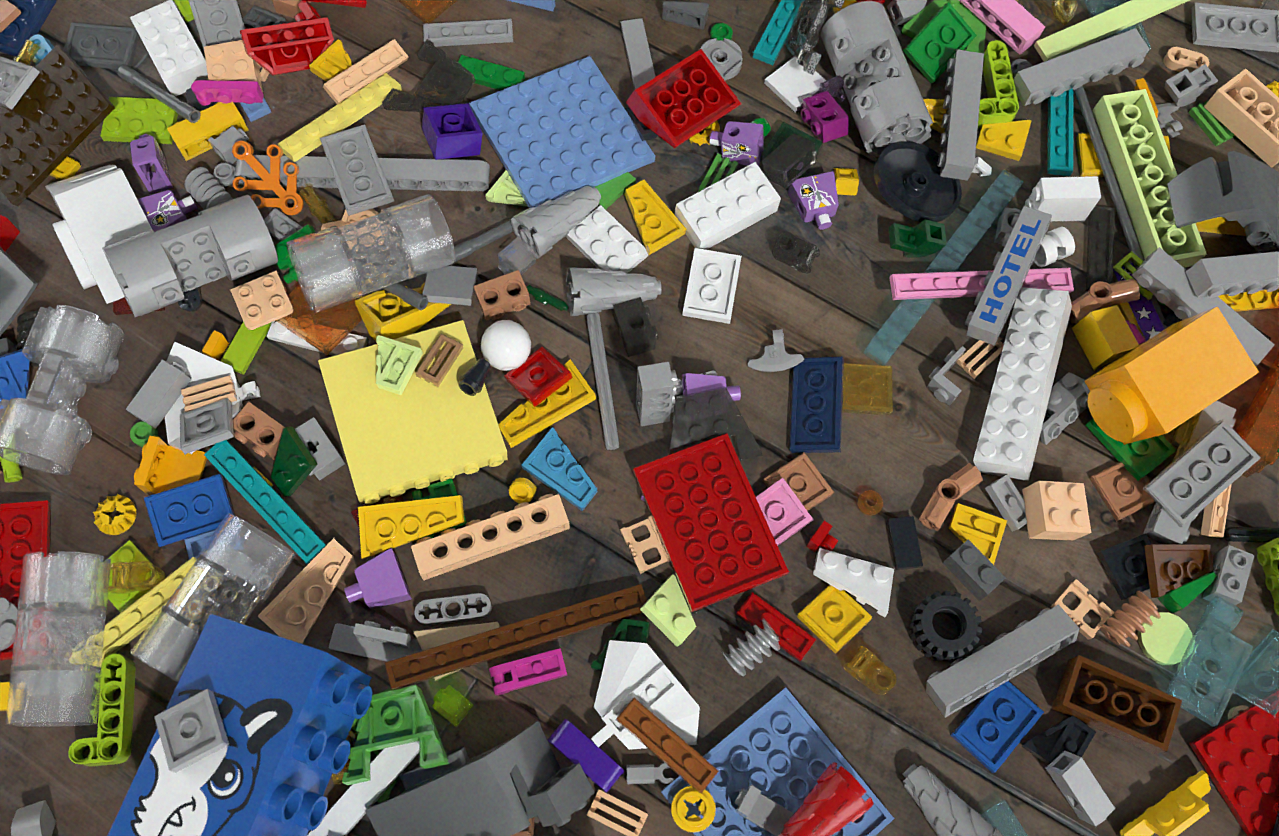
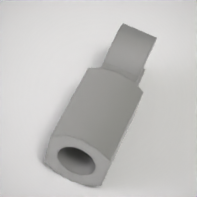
[627,763,674,784]

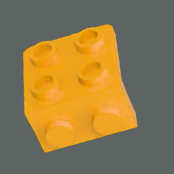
[134,436,207,494]

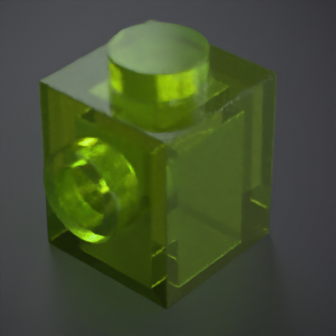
[432,685,474,727]

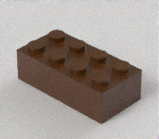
[1052,655,1182,754]

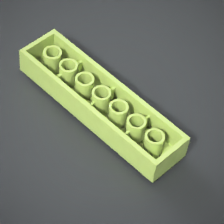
[1092,89,1207,268]

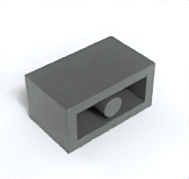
[943,539,1006,601]
[528,763,595,827]

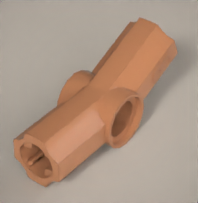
[1069,279,1140,324]
[918,463,983,531]

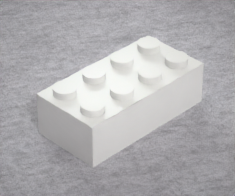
[130,0,208,97]
[675,162,781,250]

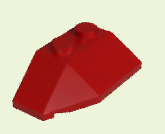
[240,17,334,76]

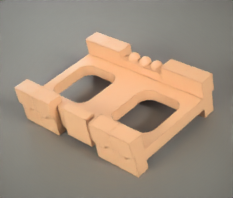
[620,516,670,574]
[1051,579,1114,640]

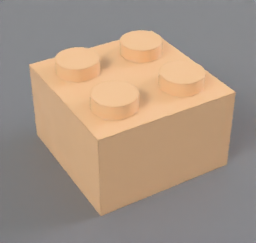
[204,40,263,92]
[1022,481,1091,541]

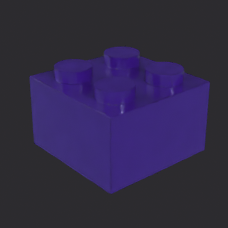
[422,103,483,160]

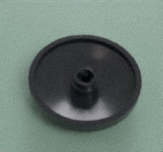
[874,141,962,222]

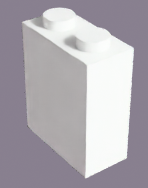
[1025,177,1101,221]

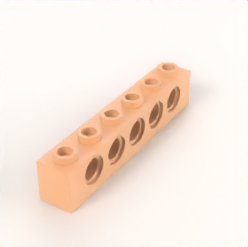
[411,494,570,580]

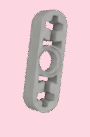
[414,593,492,626]

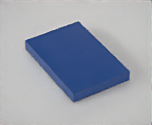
[144,474,237,547]
[951,681,1044,773]

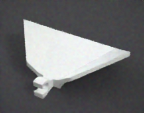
[165,342,261,454]
[591,640,700,749]

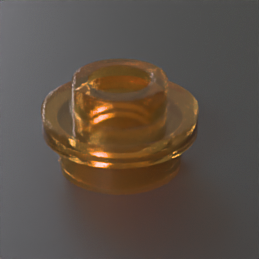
[857,490,883,516]

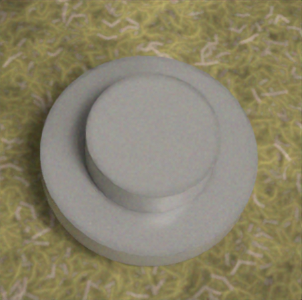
[213,163,235,186]

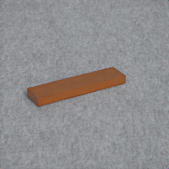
[616,698,719,794]

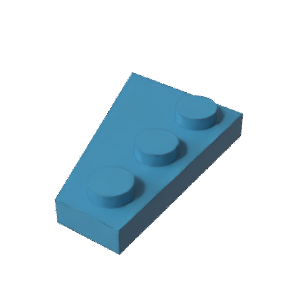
[522,427,598,511]

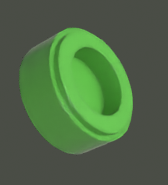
[130,421,158,447]

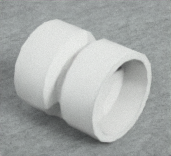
[1034,227,1075,267]

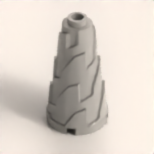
[511,185,601,259]
[566,267,661,317]
[902,764,1003,836]

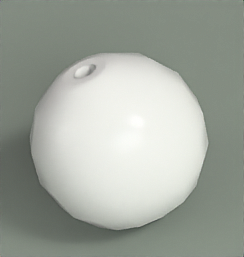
[481,320,531,371]

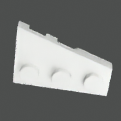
[813,548,894,617]

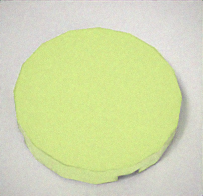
[1138,612,1193,665]

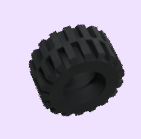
[909,591,982,662]

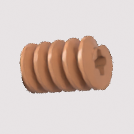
[1099,591,1161,648]

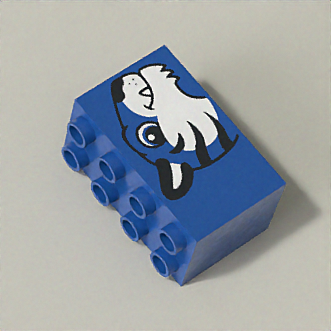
[108,614,372,836]

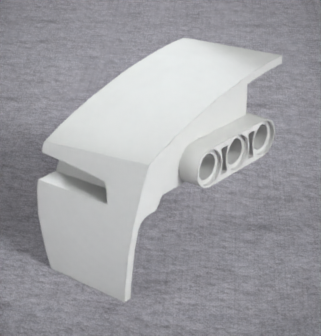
[45,165,152,304]

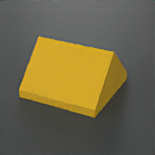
[1072,305,1139,370]

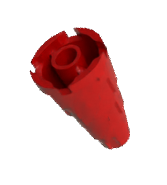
[779,762,874,836]

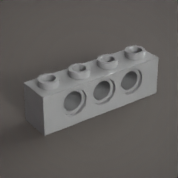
[636,362,678,426]

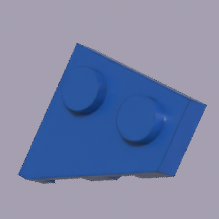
[0,347,31,410]

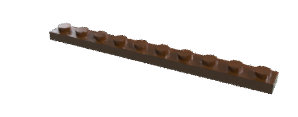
[385,584,647,690]

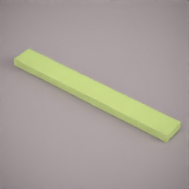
[1034,0,1189,62]

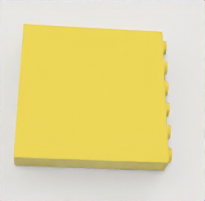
[318,320,508,504]

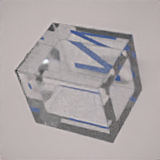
[497,237,536,275]

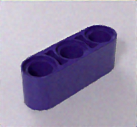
[547,719,624,793]

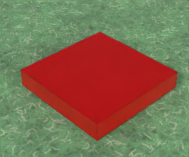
[504,347,573,407]

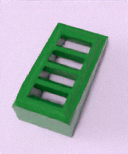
[1158,572,1217,613]

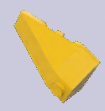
[355,283,451,343]

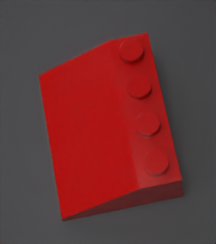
[626,49,741,149]

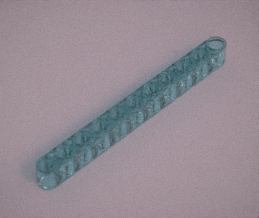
[863,169,1024,367]

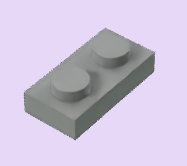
[985,474,1027,531]

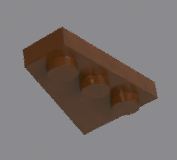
[1145,545,1214,598]

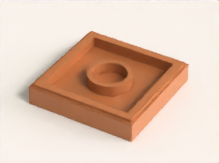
[763,452,834,511]
[1089,462,1155,522]

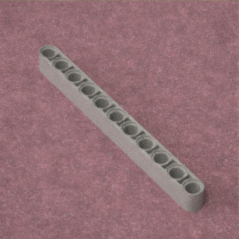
[234,155,490,191]

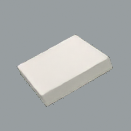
[764,54,828,112]

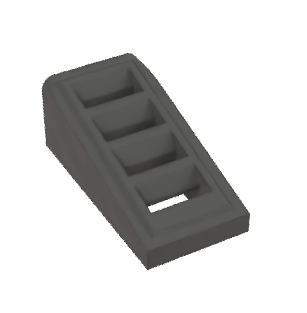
[662,1,710,30]
[243,5,288,28]

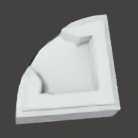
[972,157,992,176]

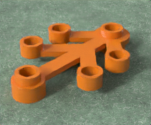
[232,141,304,215]

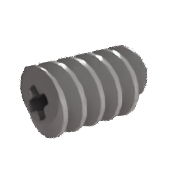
[184,167,233,210]
[722,619,780,676]

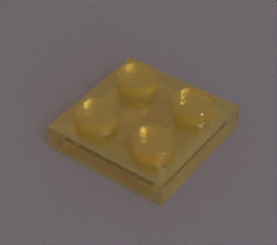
[842,363,893,415]

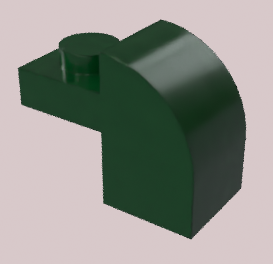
[889,219,947,258]

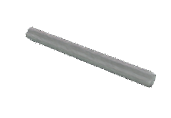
[587,313,619,450]

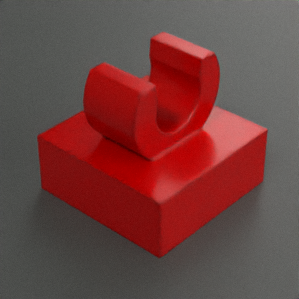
[294,0,321,22]
[806,520,838,552]

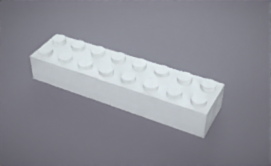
[973,287,1072,480]

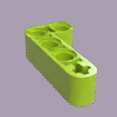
[978,40,1019,129]
[68,653,136,766]

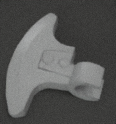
[1156,103,1183,138]
[748,329,804,372]

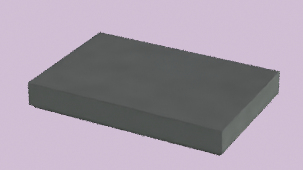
[64,23,139,69]

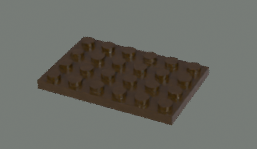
[0,45,115,207]

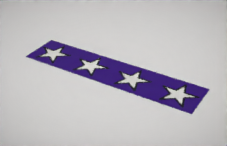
[1112,263,1165,341]

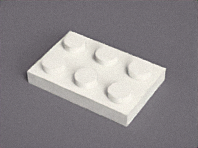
[566,205,648,273]
[682,248,741,324]

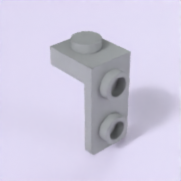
[927,346,966,406]
[734,785,794,836]

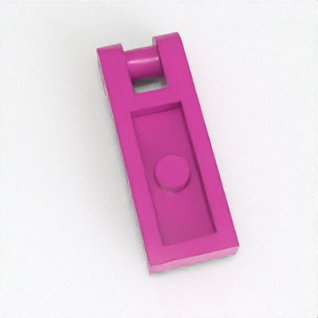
[191,80,264,106]
[489,648,568,695]

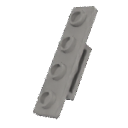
[1040,372,1089,445]
[329,621,421,662]

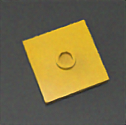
[797,585,872,654]

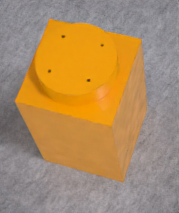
[1084,306,1259,445]

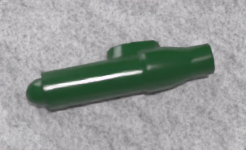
[527,285,569,311]

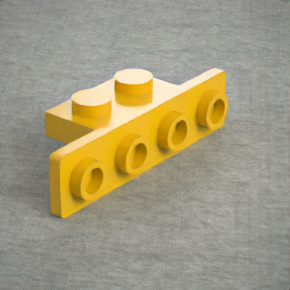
[1120,770,1211,836]

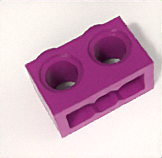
[801,91,848,143]

